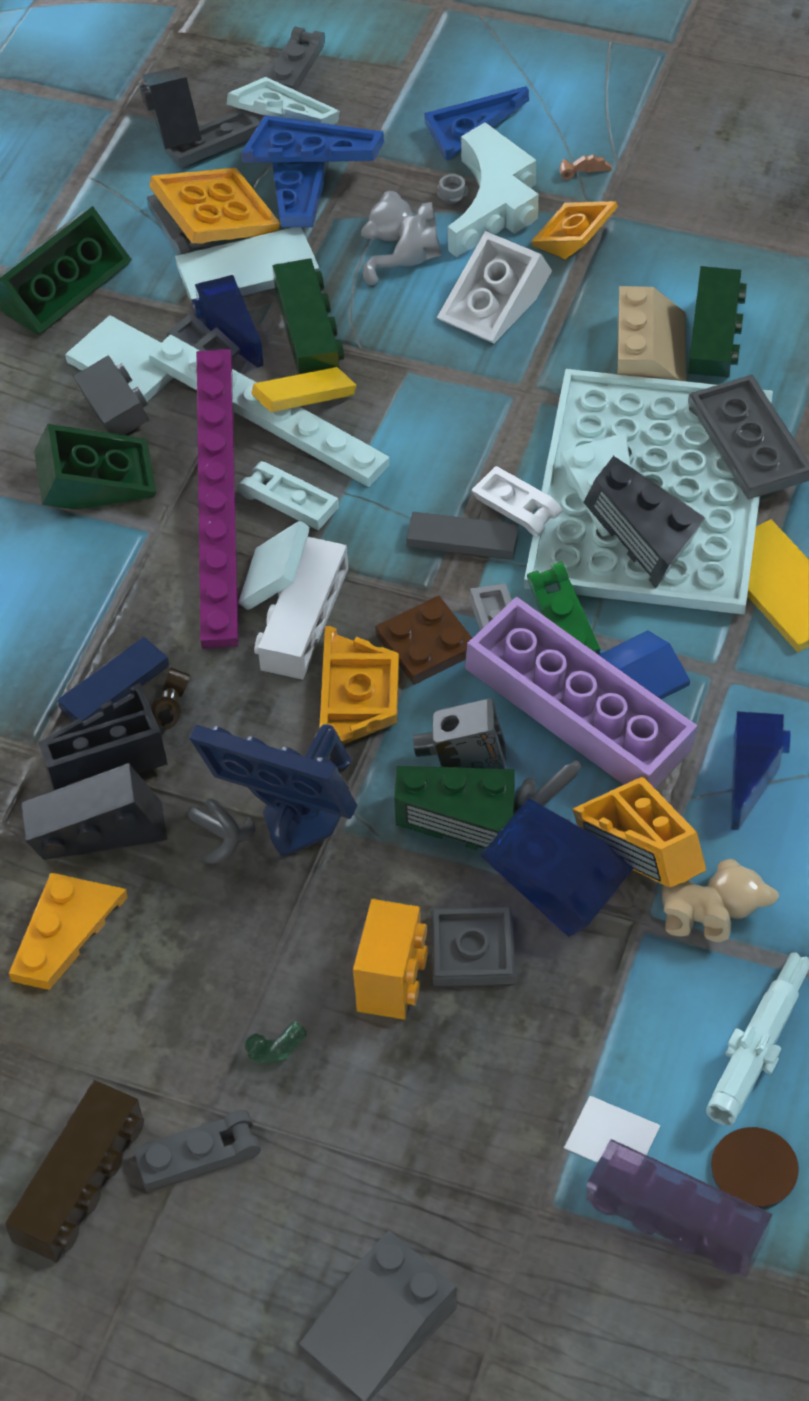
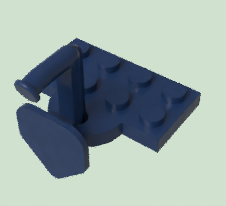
[189,724,357,856]

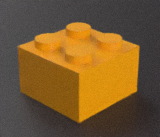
[353,899,428,1020]

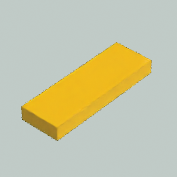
[251,367,357,412]

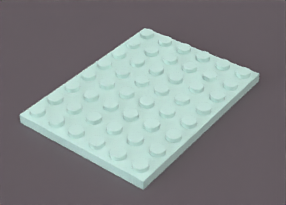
[524,369,773,615]

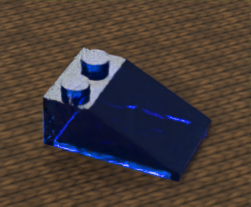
[480,798,633,937]

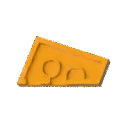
[9,873,128,990]

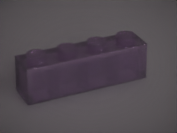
[586,1139,772,1277]

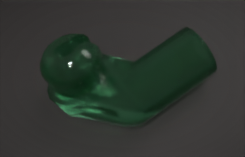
[245,1021,307,1064]

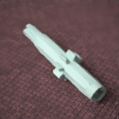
[706,952,809,1126]

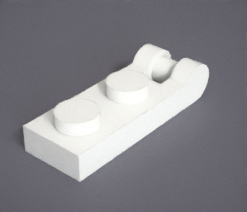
[472,466,563,537]

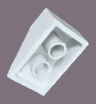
[437,231,552,344]

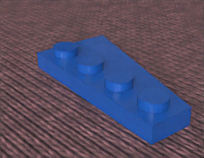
[241,115,384,163]
[272,162,329,228]

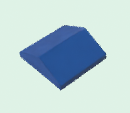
[599,630,690,699]

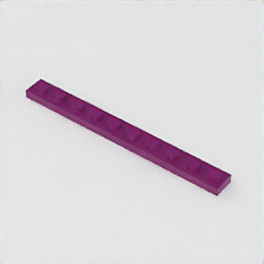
[196,349,239,649]

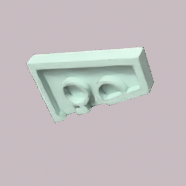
[226,77,340,125]
[560,432,630,537]

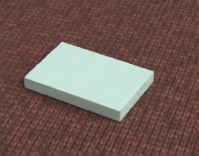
[65,315,174,402]

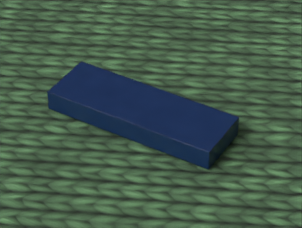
[57,637,169,722]

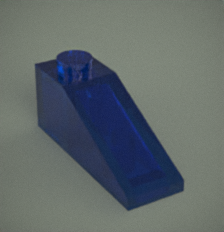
[191,275,264,368]
[731,711,791,830]

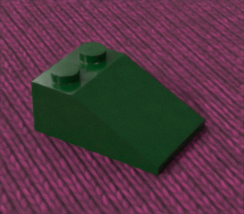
[34,424,156,510]

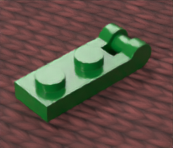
[527,561,600,655]

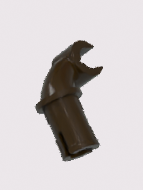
[151,667,190,729]

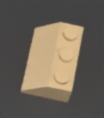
[617,286,686,381]

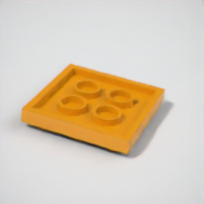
[149,168,280,244]

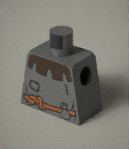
[413,698,506,769]

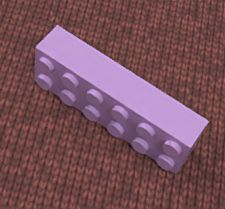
[465,596,697,788]

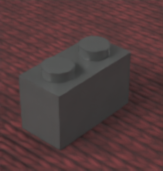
[73,355,149,435]

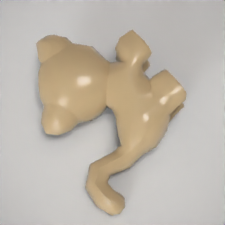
[661,859,779,942]

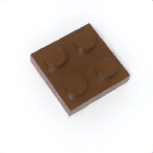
[375,595,472,685]

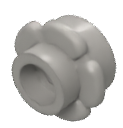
[437,174,468,204]

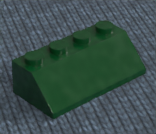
[0,206,132,335]

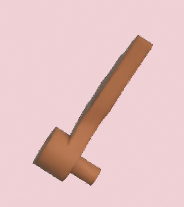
[559,154,612,180]

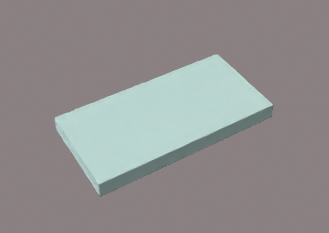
[175,227,320,308]

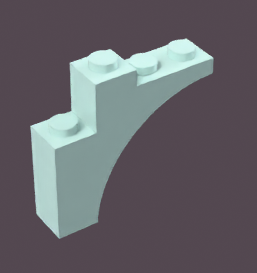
[447,123,539,258]

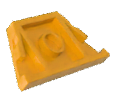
[319,626,399,744]

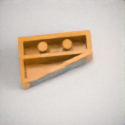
[573,776,707,888]

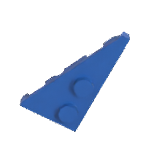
[424,86,529,160]

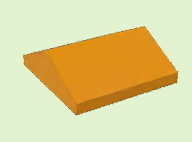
[531,201,618,259]

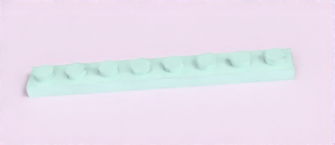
[149,334,389,488]

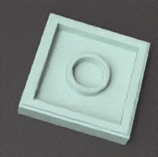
[238,520,310,610]

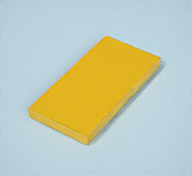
[747,519,809,653]

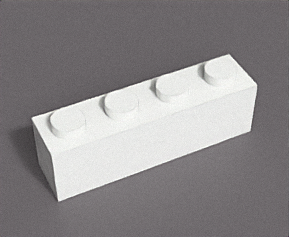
[254,537,349,680]

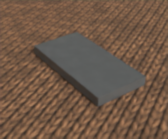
[688,374,809,500]

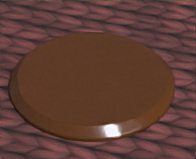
[711,1127,799,1207]

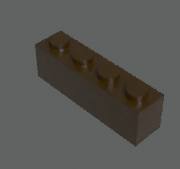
[5,1080,144,1263]

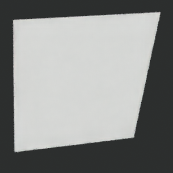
[564,1096,661,1179]

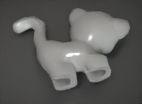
[361,191,441,286]

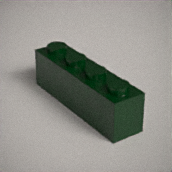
[272,258,344,375]

